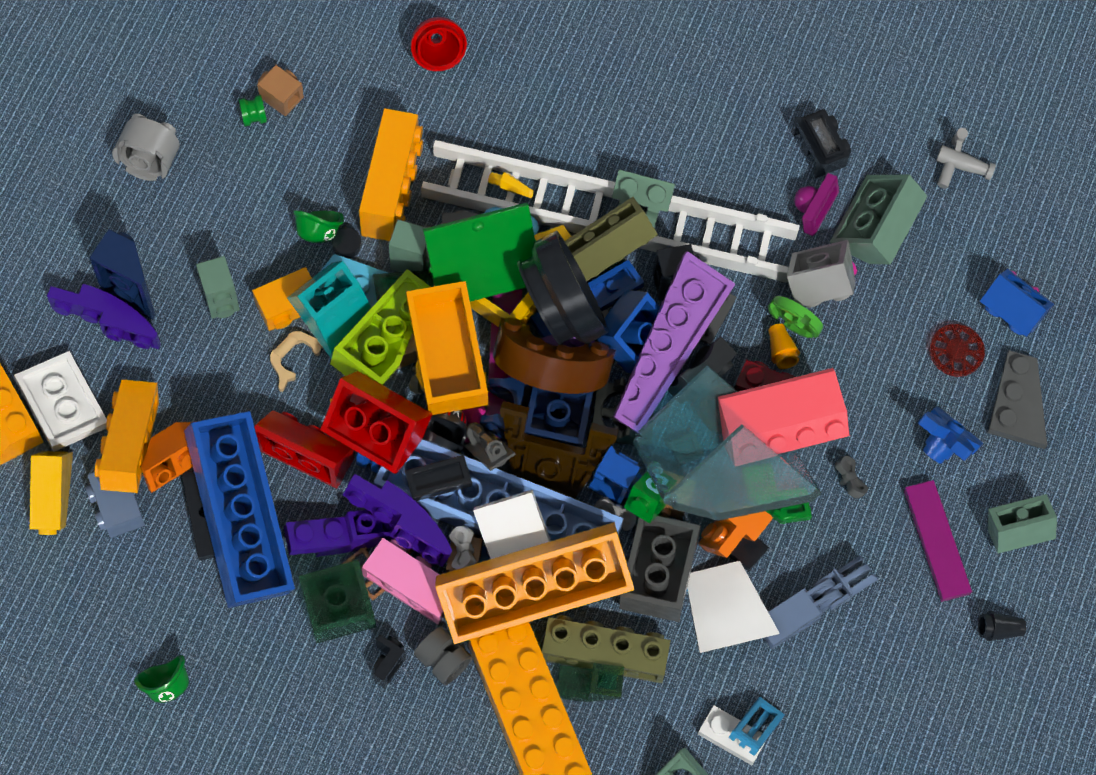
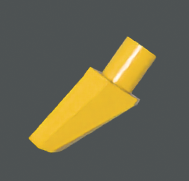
[488,172,533,199]

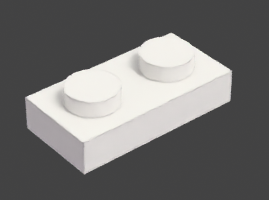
[698,706,765,765]

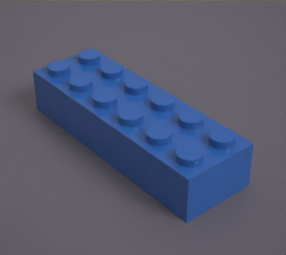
[184,411,295,608]

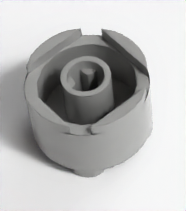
[112,114,180,181]

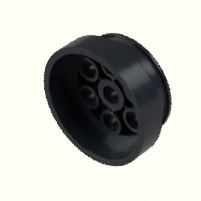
[517,231,609,345]

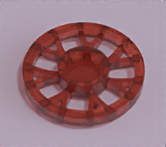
[929,324,985,377]

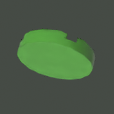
[768,296,823,338]

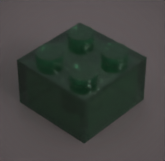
[298,560,376,644]

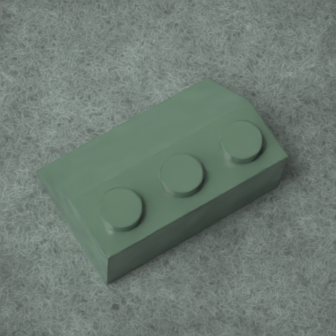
[830,174,927,265]

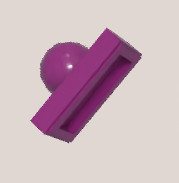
[794,173,839,236]

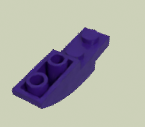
[47,284,161,349]
[343,474,452,567]
[283,510,396,557]

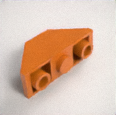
[141,422,193,493]

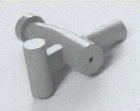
[936,128,996,188]

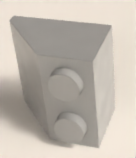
[787,240,855,308]

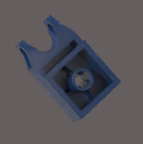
[480,377,593,448]

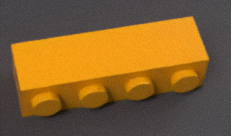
[95,380,159,493]

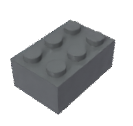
[619,516,700,622]

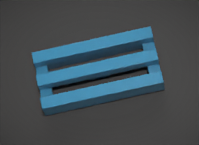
[728,697,785,756]

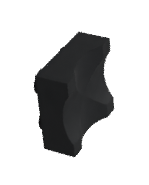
[668,336,737,403]

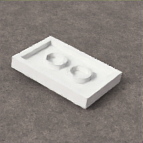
[14,351,107,452]

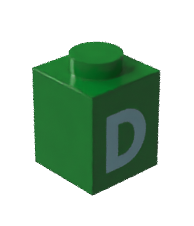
[624,469,675,524]

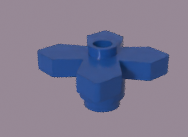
[918,406,983,464]

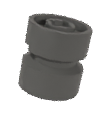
[414,626,473,686]

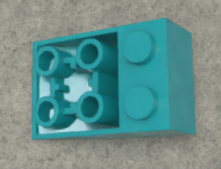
[287,261,372,358]

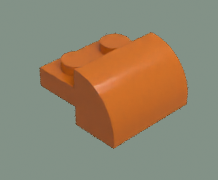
[698,501,773,558]

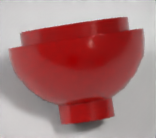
[410,17,467,71]

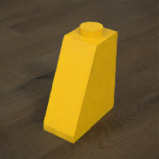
[29,451,73,535]

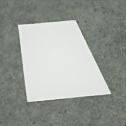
[687,561,780,653]

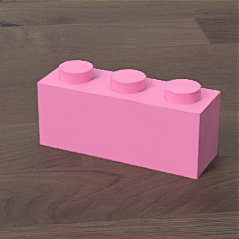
[362,538,445,625]

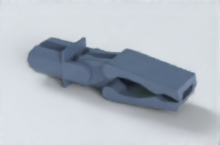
[764,555,878,649]

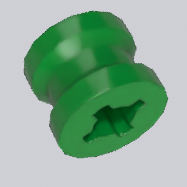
[239,95,267,127]

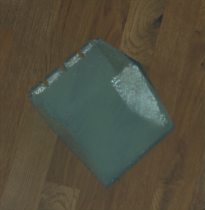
[633,366,822,521]

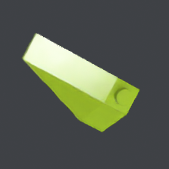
[330,269,430,385]

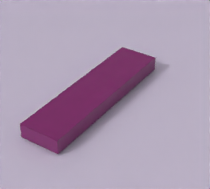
[904,480,972,602]

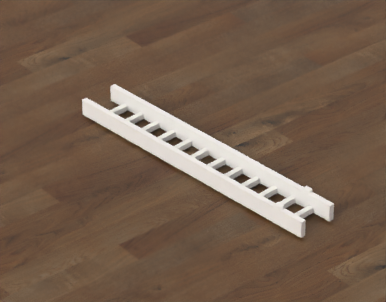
[421,140,799,282]

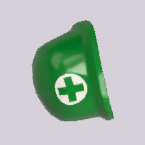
[293,210,344,243]
[134,655,189,703]

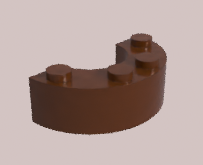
[493,317,616,394]

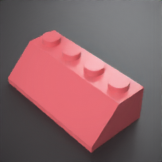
[718,368,849,465]

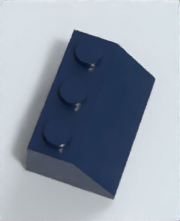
[90,229,156,320]

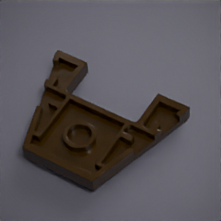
[500,401,619,499]

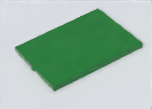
[423,203,536,302]

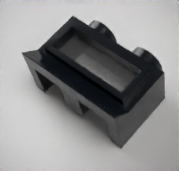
[791,109,851,178]

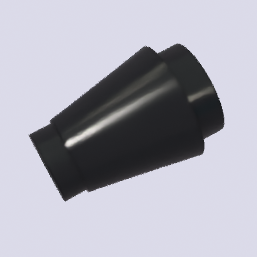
[978,611,1026,641]

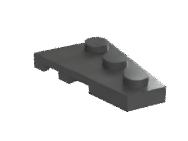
[987,350,1047,449]

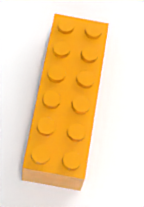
[435,522,635,644]
[468,622,592,775]

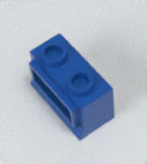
[589,446,642,504]

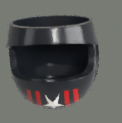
[423,410,469,454]

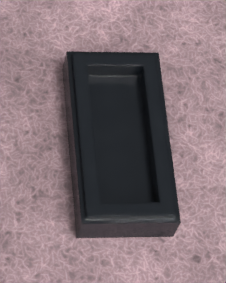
[405,455,472,501]

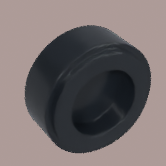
[332,228,362,258]

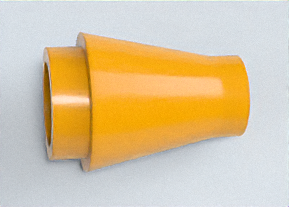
[768,324,800,369]

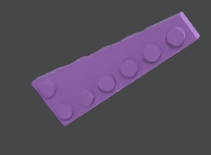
[613,251,735,434]

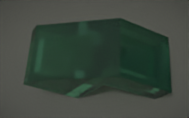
[557,663,624,702]

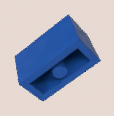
[980,269,1054,337]

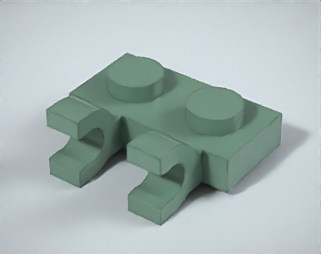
[612,169,675,229]

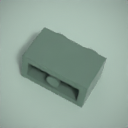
[389,220,430,279]
[196,256,240,319]
[988,494,1057,554]

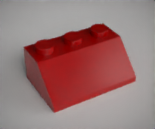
[320,371,432,474]
[254,410,354,489]

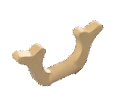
[270,331,323,392]

